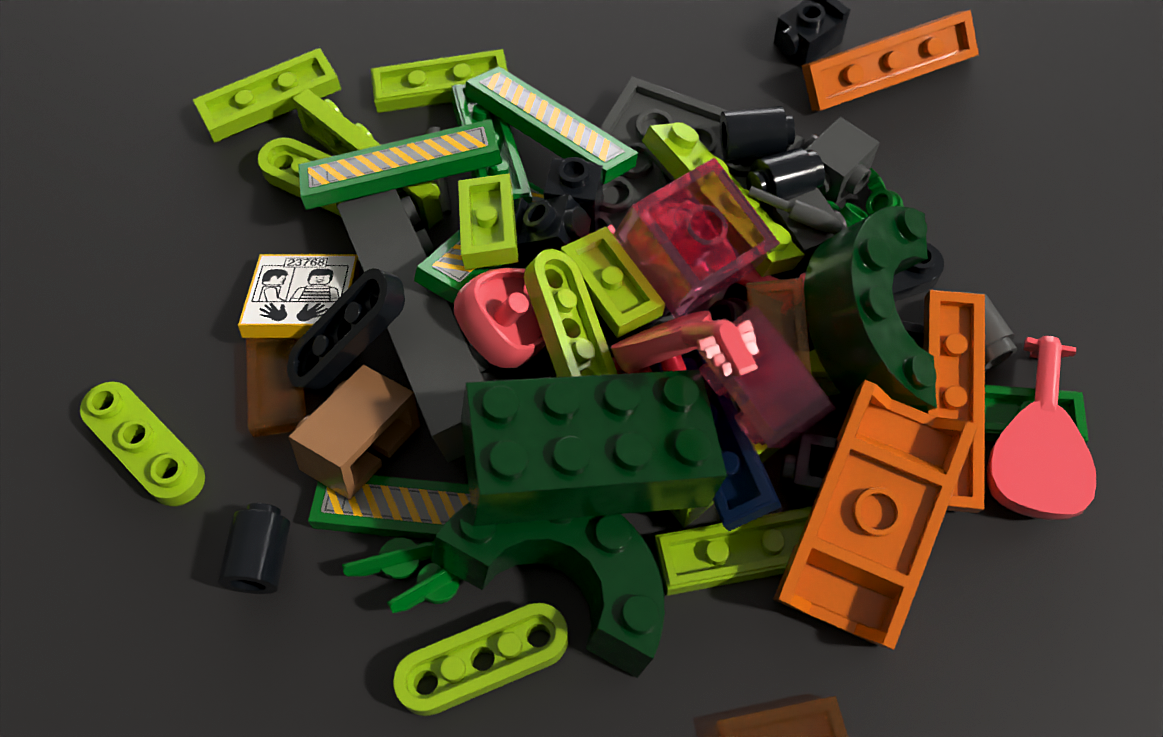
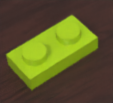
[458,173,519,270]
[561,227,666,339]

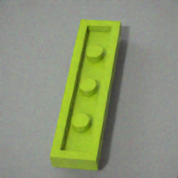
[293,88,443,229]
[642,122,805,277]

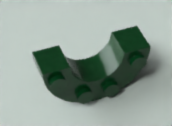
[803,206,937,412]
[432,502,665,678]

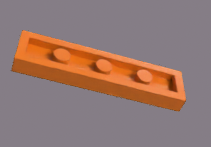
[802,10,979,111]
[923,290,985,513]

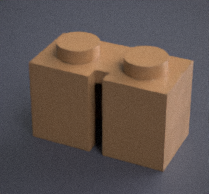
[289,364,420,500]

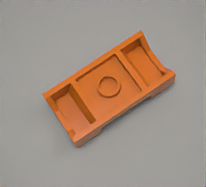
[773,380,978,650]

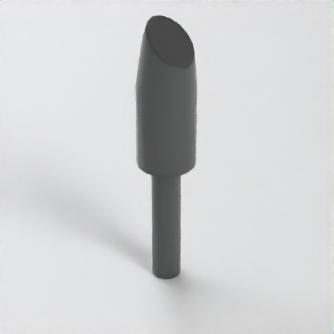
[748,186,842,235]

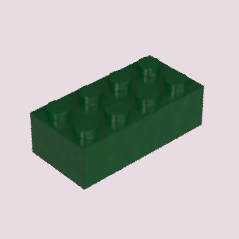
[461,370,727,526]

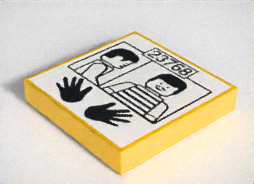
[238,254,361,338]

